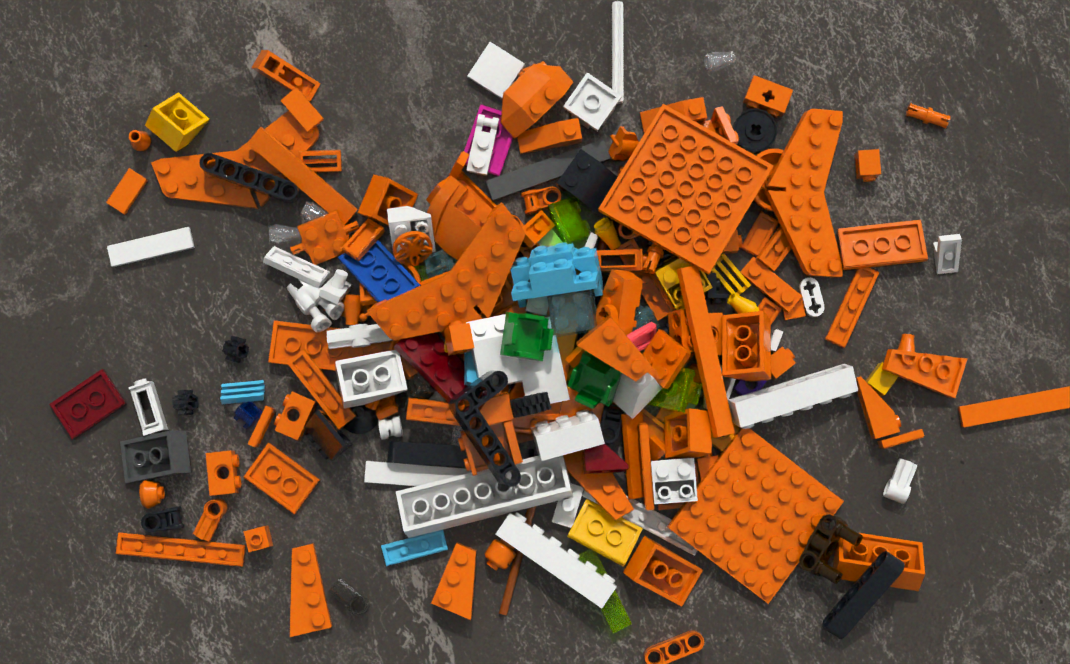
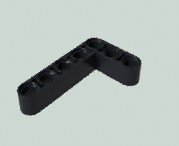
[449,371,521,487]

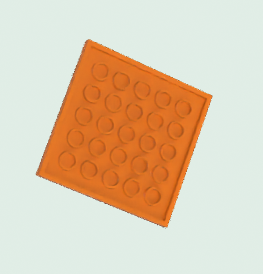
[598,104,774,275]
[667,427,844,604]

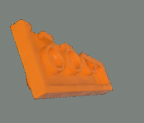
[563,450,634,521]

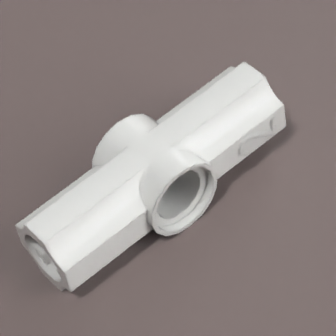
[327,324,393,349]

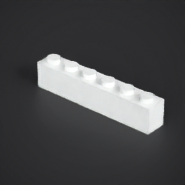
[728,364,858,429]
[496,512,617,608]

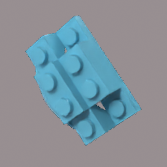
[510,242,603,308]

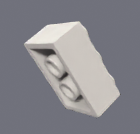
[531,410,605,461]

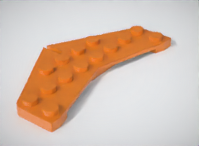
[764,109,843,278]
[151,111,320,209]
[367,202,525,340]

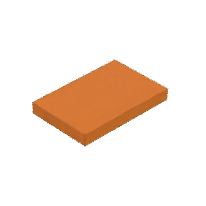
[243,443,320,514]

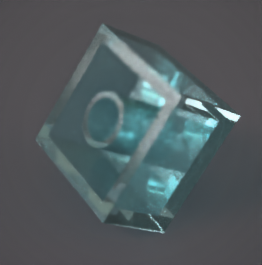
[547,289,597,337]

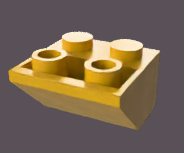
[655,256,713,309]

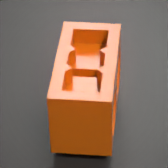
[668,309,695,354]

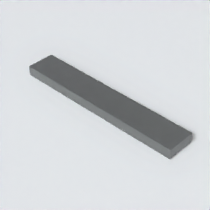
[486,139,611,201]

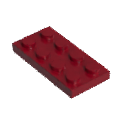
[393,333,468,404]

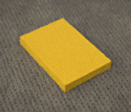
[567,499,643,567]

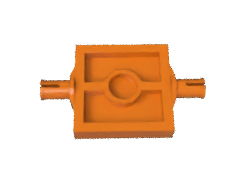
[290,210,360,265]

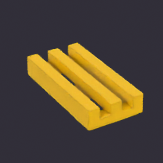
[711,254,751,295]

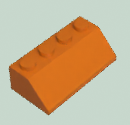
[833,533,925,591]

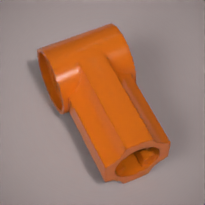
[193,498,227,542]

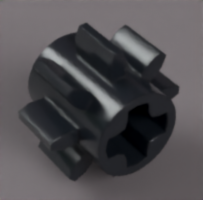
[222,336,249,363]
[172,390,199,415]

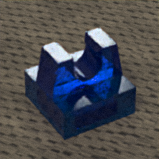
[234,402,263,429]

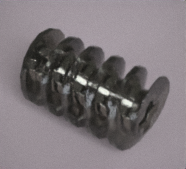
[395,373,436,412]

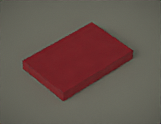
[49,369,127,439]

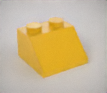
[145,92,209,152]

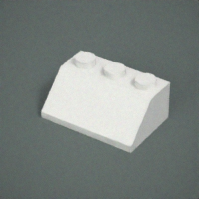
[613,372,662,419]

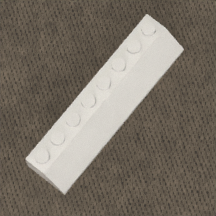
[396,455,574,538]

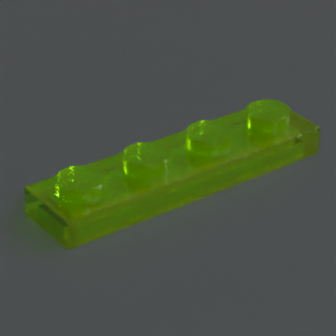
[578,549,632,634]

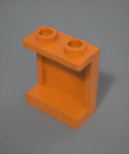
[458,420,523,476]

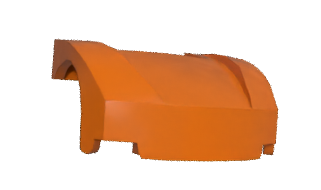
[427,176,493,260]

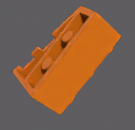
[590,270,643,335]
[576,315,653,381]
[431,542,477,620]

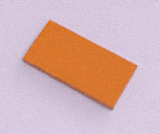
[837,220,928,270]

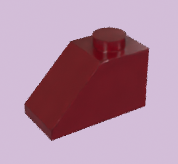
[582,444,629,474]

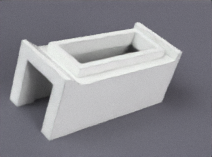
[129,379,168,436]

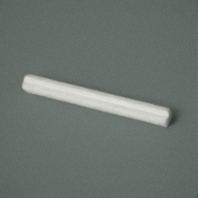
[612,1,624,104]

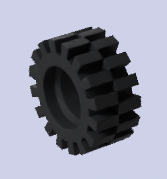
[510,392,551,418]

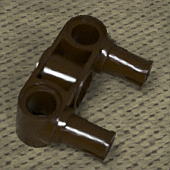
[799,514,863,584]

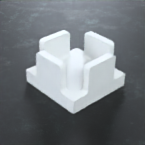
[563,73,622,132]

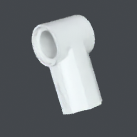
[883,458,917,504]

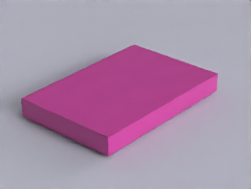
[464,104,513,177]

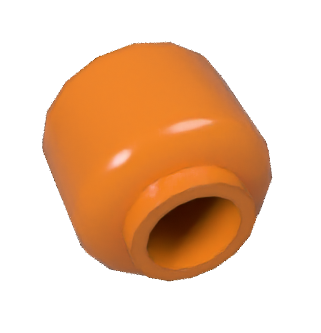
[484,539,516,571]

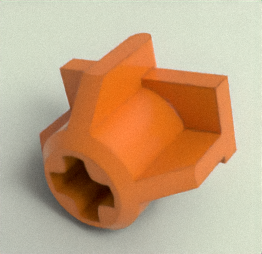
[608,126,639,161]

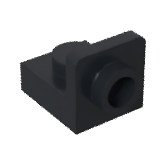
[705,273,729,304]

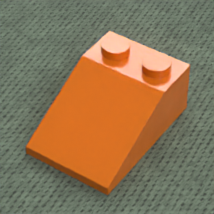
[623,536,703,607]

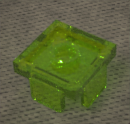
[647,368,702,412]

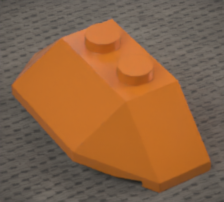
[500,64,573,139]

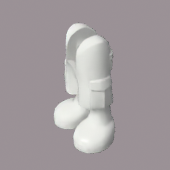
[287,279,344,332]

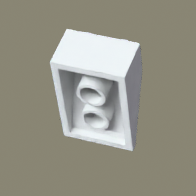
[467,314,523,386]
[335,350,408,409]

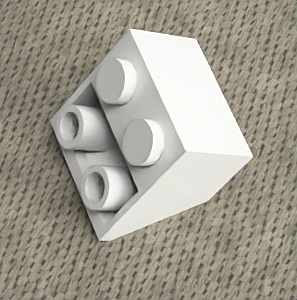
[387,206,436,256]
[651,458,698,504]

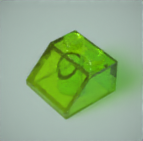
[548,197,591,245]

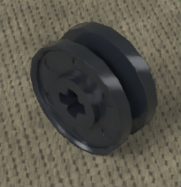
[732,109,778,154]

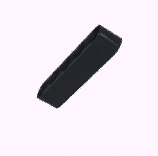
[199,153,301,203]
[822,551,905,639]

